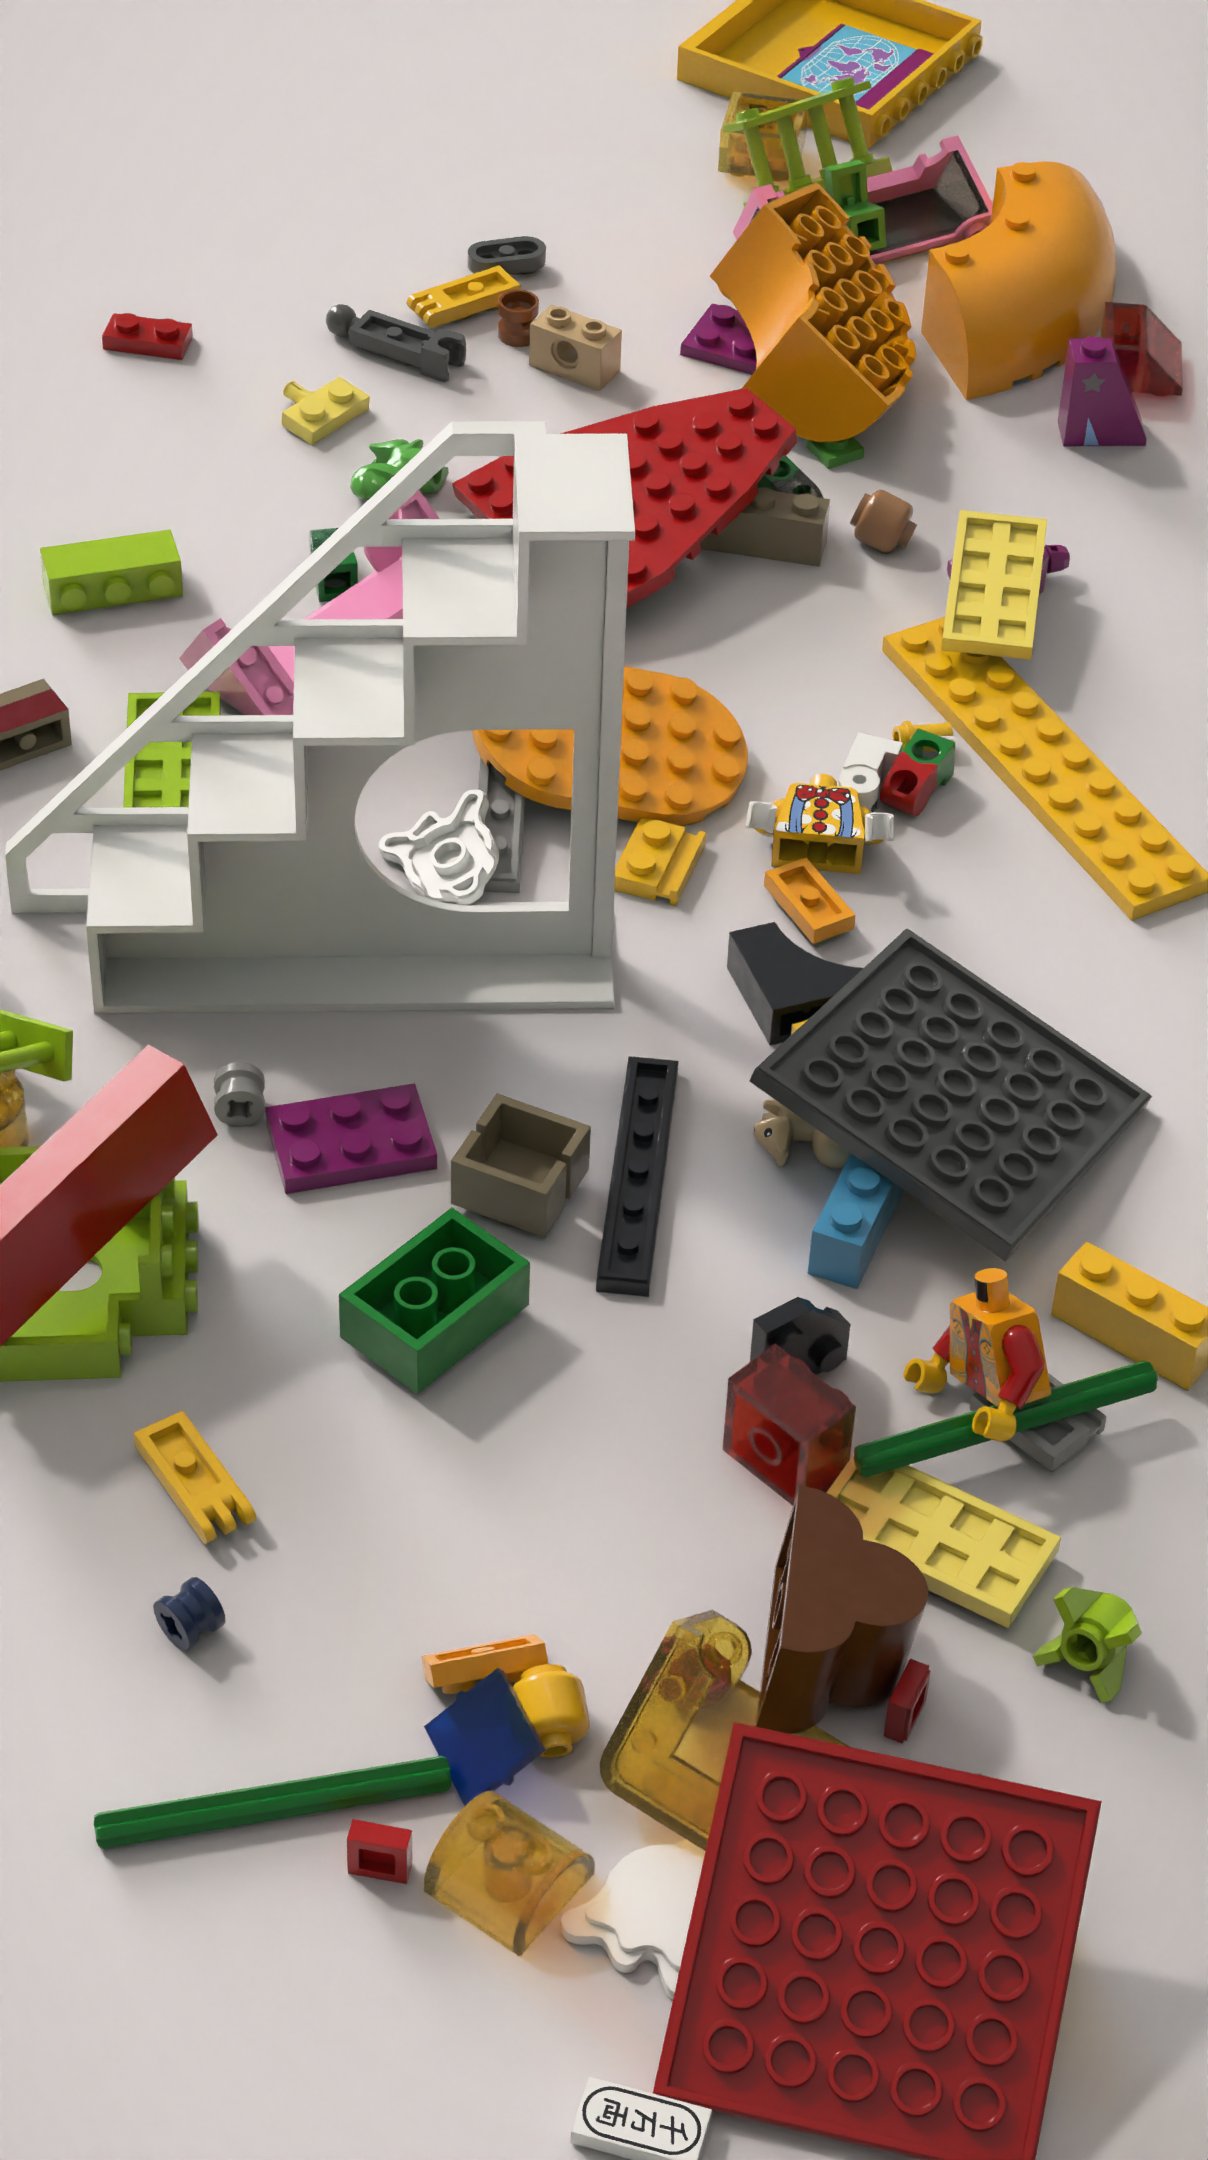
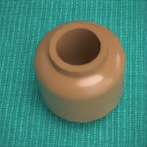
[850,490,917,554]

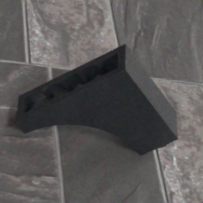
[727,922,863,1046]

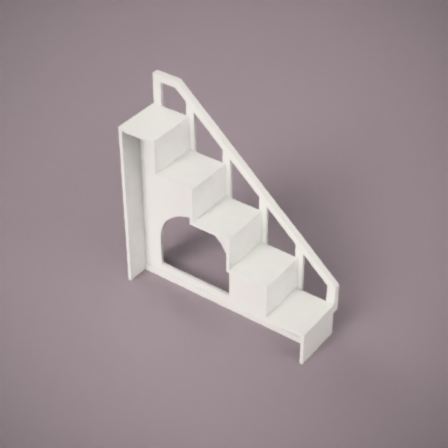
[5,421,635,1014]

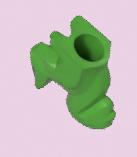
[350,439,449,500]

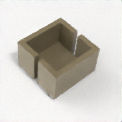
[451,1093,591,1237]

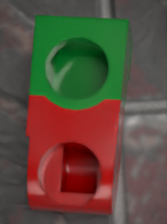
[880,728,955,817]

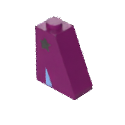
[1058,336,1147,446]

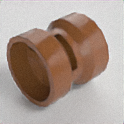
[498,290,539,347]

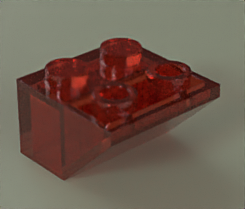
[1100,302,1183,396]

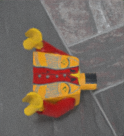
[903,1268,1051,1442]

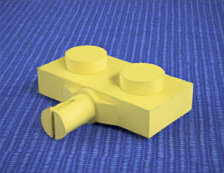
[281,376,370,445]

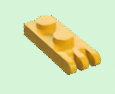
[406,266,520,328]
[134,1410,256,1544]

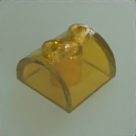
[424,1791,595,1956]

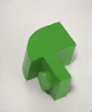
[824,159,887,251]

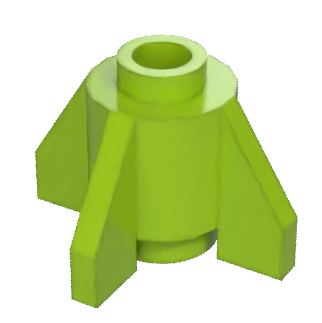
[1032,1587,1142,1703]

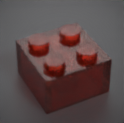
[722,1344,856,1506]

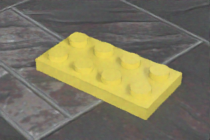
[941,510,1047,660]
[826,1443,1061,1629]

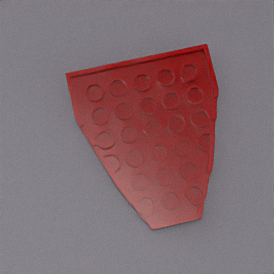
[452,388,798,608]

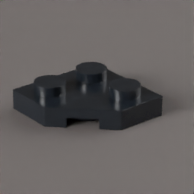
[747,1297,851,1404]

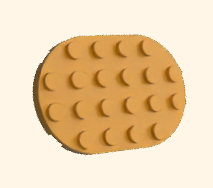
[472,666,748,826]

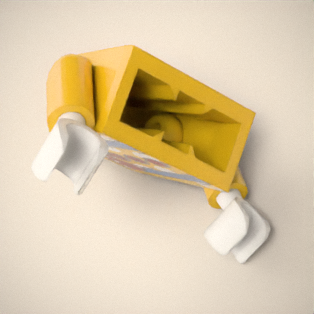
[745,774,894,874]

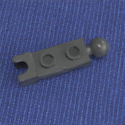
[325,304,466,382]

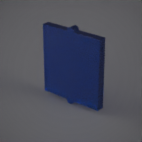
[424,1668,546,1809]

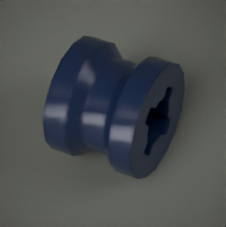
[153,1577,226,1651]

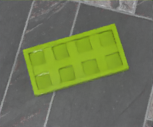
[123,691,221,808]

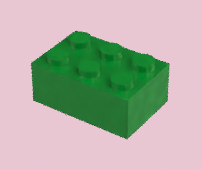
[339,1208,530,1394]

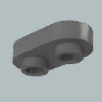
[468,236,546,274]

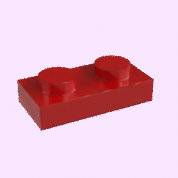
[102,313,193,360]

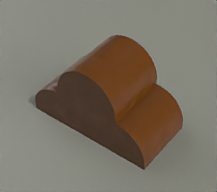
[756,1485,928,1734]

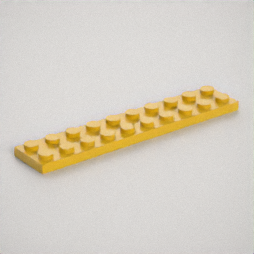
[882,616,1208,921]

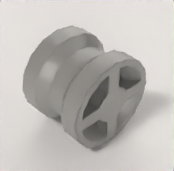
[214,1062,265,1127]

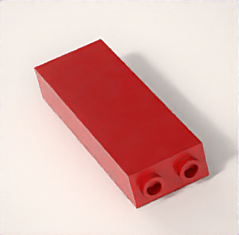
[0,1045,218,1347]

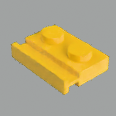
[614,818,706,906]

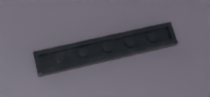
[596,1056,679,1297]

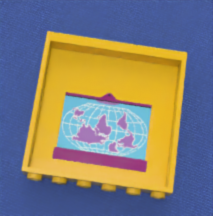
[677,0,983,149]

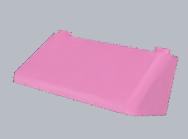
[179,490,440,715]

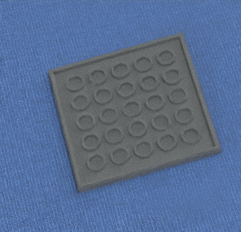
[749,928,1152,1261]

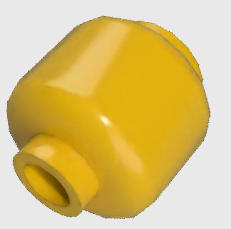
[509,1664,590,1758]

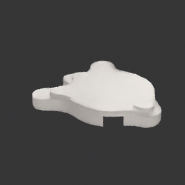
[378,790,499,905]
[561,1838,707,2000]

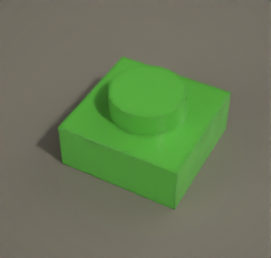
[806,437,864,469]

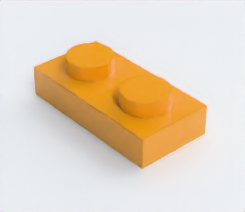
[764,857,856,944]
[421,1634,548,1694]

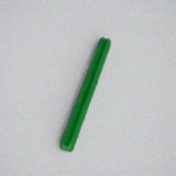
[853,1361,1158,1478]
[94,1756,452,1848]

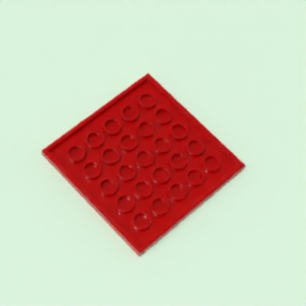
[653,1722,1102,2160]

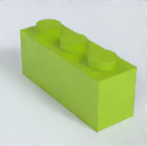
[40,529,183,615]

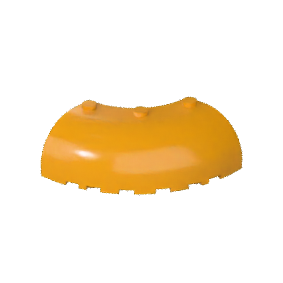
[921,161,1117,400]
[710,182,916,442]

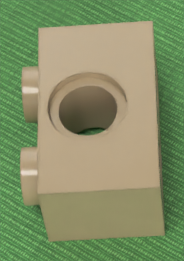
[529,305,622,391]

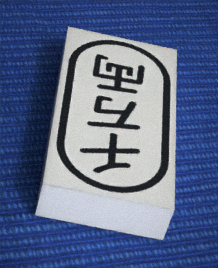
[570,2077,712,2160]

